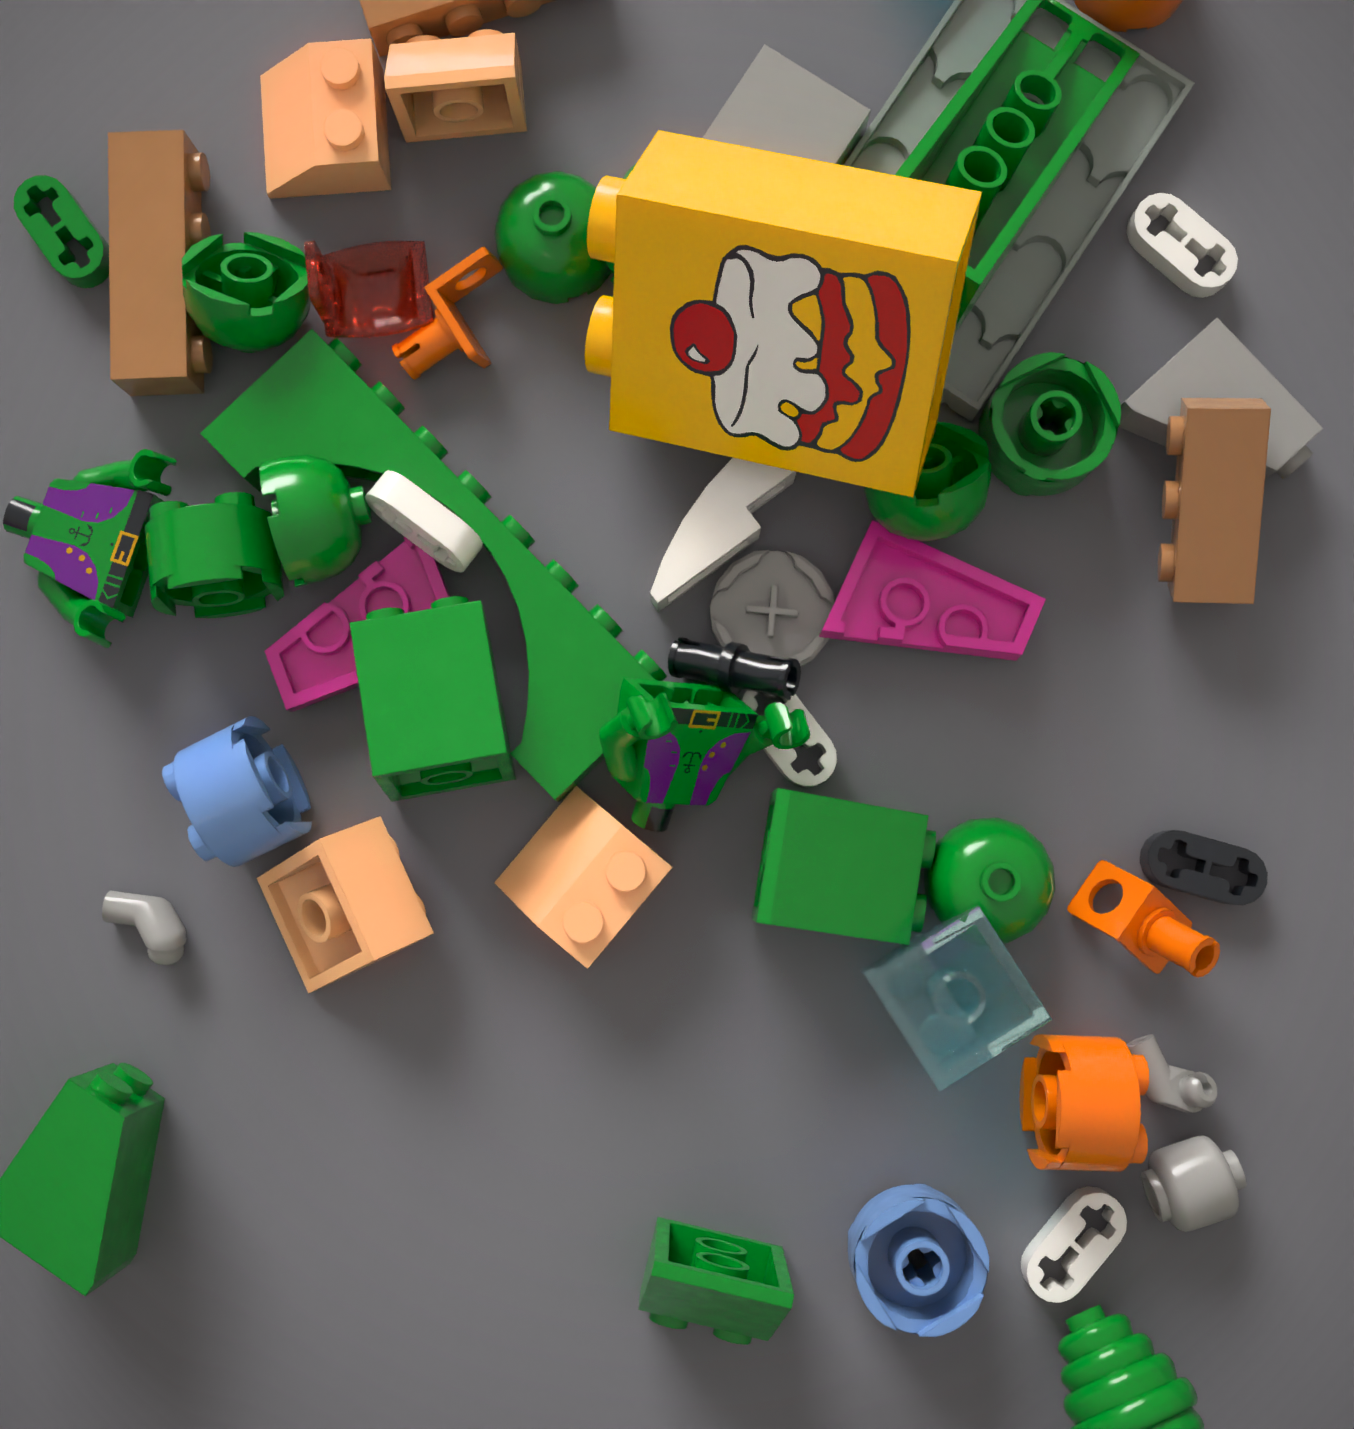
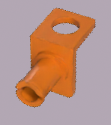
[391,247,503,380]
[1067,860,1220,978]

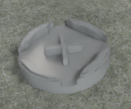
[710,550,834,667]

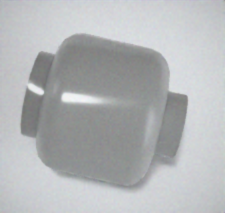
[1141,1135,1247,1232]

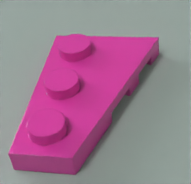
[819,520,1046,661]
[264,537,450,712]

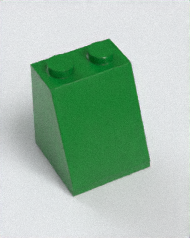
[350,596,516,802]
[751,788,936,945]
[0,1063,165,1296]

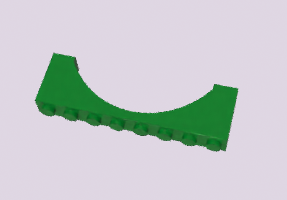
[200,329,667,802]

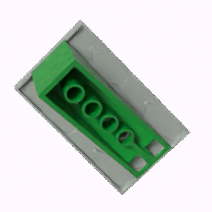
[844,0,1195,422]

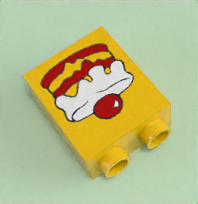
[585,130,982,497]

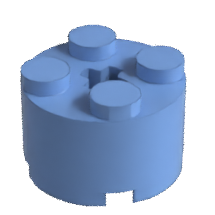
[162,716,312,867]
[848,1184,989,1337]

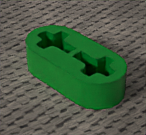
[14,175,109,288]

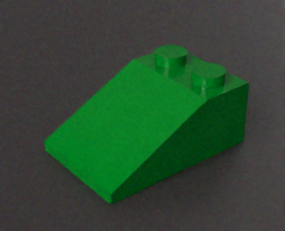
[638,1217,794,1345]

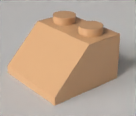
[384,29,527,143]
[260,39,391,199]
[494,786,673,969]
[257,816,434,994]

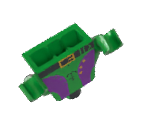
[3,449,177,648]
[599,677,810,832]

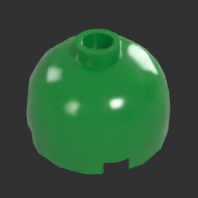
[494,171,611,304]
[182,232,312,353]
[863,422,991,542]
[259,455,372,588]
[923,817,1055,945]

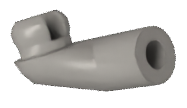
[102,891,187,965]
[1126,1034,1217,1113]

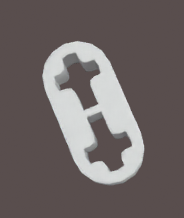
[1126,193,1238,298]
[365,470,483,573]
[742,690,837,788]
[1021,1186,1127,1303]

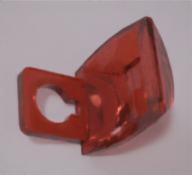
[304,240,434,338]

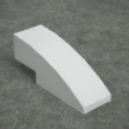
[650,458,797,612]

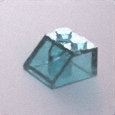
[861,905,1052,1092]

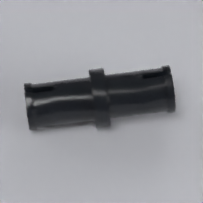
[668,637,801,700]

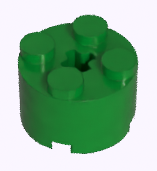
[978,352,1121,496]
[144,492,284,618]

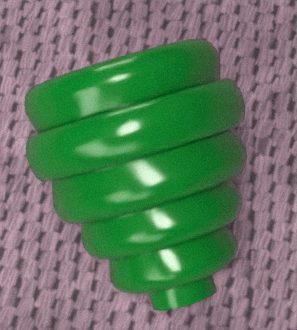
[1058,1305,1204,1429]

